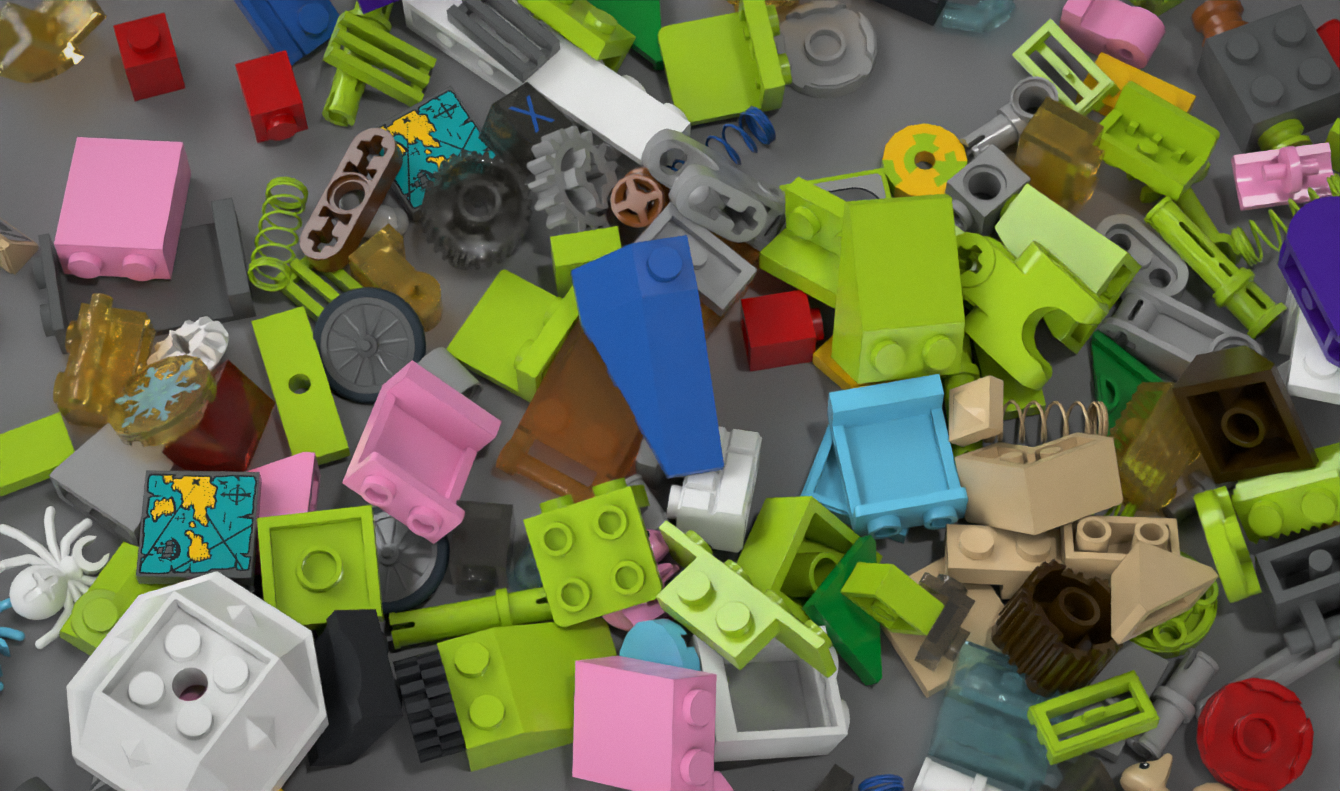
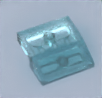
[928,639,1068,791]

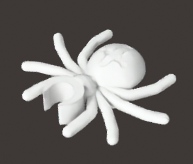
[0,506,109,649]

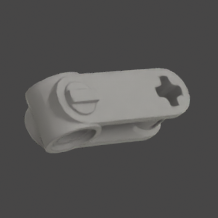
[1099,282,1267,381]

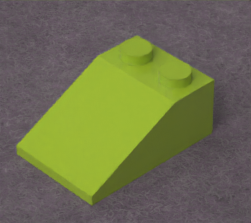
[831,194,965,384]
[437,618,617,772]

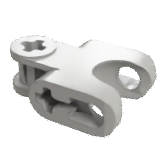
[641,128,786,251]

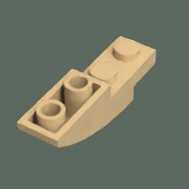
[944,515,1180,599]

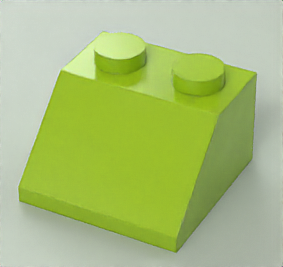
[736,496,883,654]

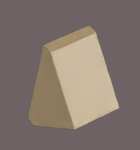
[1111,540,1219,645]

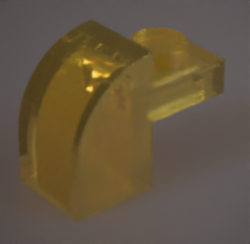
[0,0,107,83]

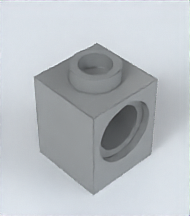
[945,144,1031,236]

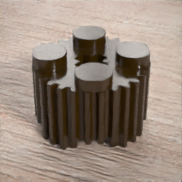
[991,559,1124,698]

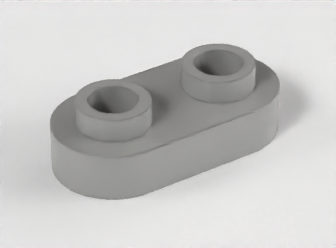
[1096,214,1189,302]

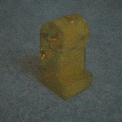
[348,223,443,332]

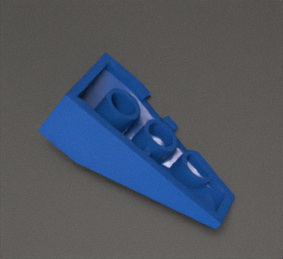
[571,235,724,479]

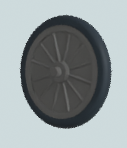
[313,287,426,403]
[373,507,450,615]

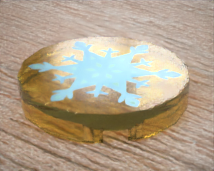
[107,355,217,447]

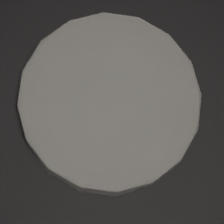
[774,0,877,98]

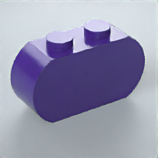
[1277,196,1340,368]

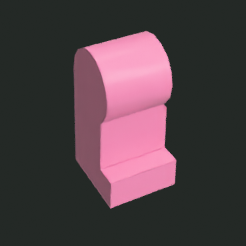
[1059,0,1165,69]

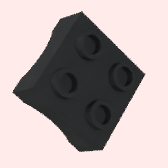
[307,609,403,766]

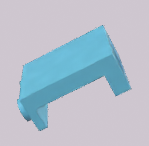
[827,374,968,539]

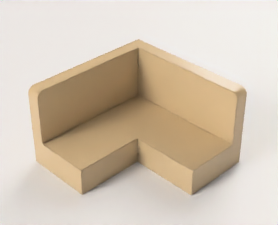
[955,432,1123,535]

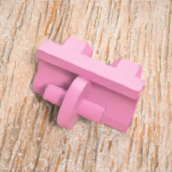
[1231,142,1333,211]

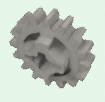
[527,126,621,235]

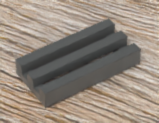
[446,0,560,83]

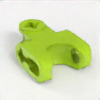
[956,232,1109,391]

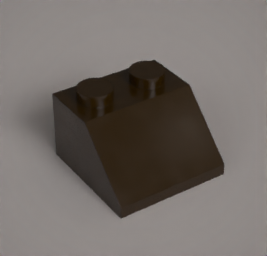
[1172,345,1319,484]

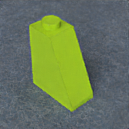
[994,183,1142,355]

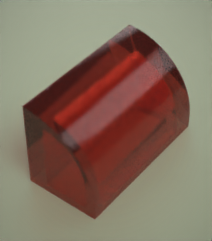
[162,359,276,472]

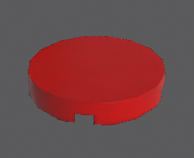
[1196,678,1314,791]

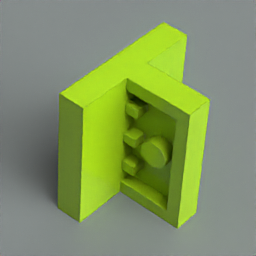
[759,176,845,309]
[257,505,384,637]

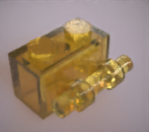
[53,293,156,429]

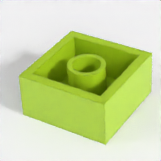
[550,226,622,297]
[840,562,945,636]

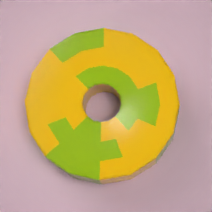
[881,123,968,198]

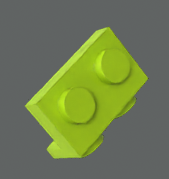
[517,0,636,73]
[1084,81,1220,202]

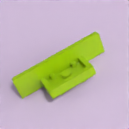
[656,520,837,678]

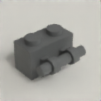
[1255,525,1340,655]

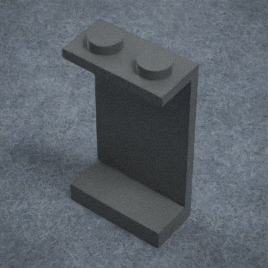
[32,197,256,355]

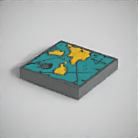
[369,85,506,222]
[136,470,262,585]

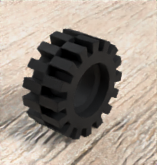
[393,649,466,763]

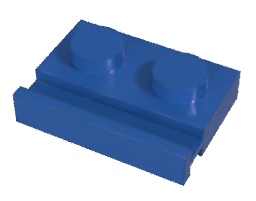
[234,0,340,66]

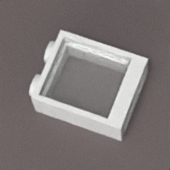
[686,626,850,762]

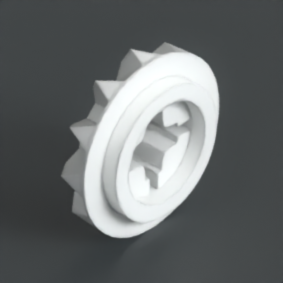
[146,316,229,387]

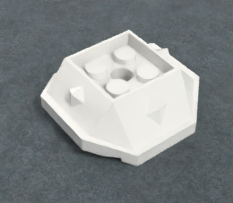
[66,571,329,791]

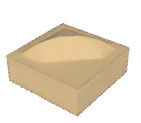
[949,375,1004,447]

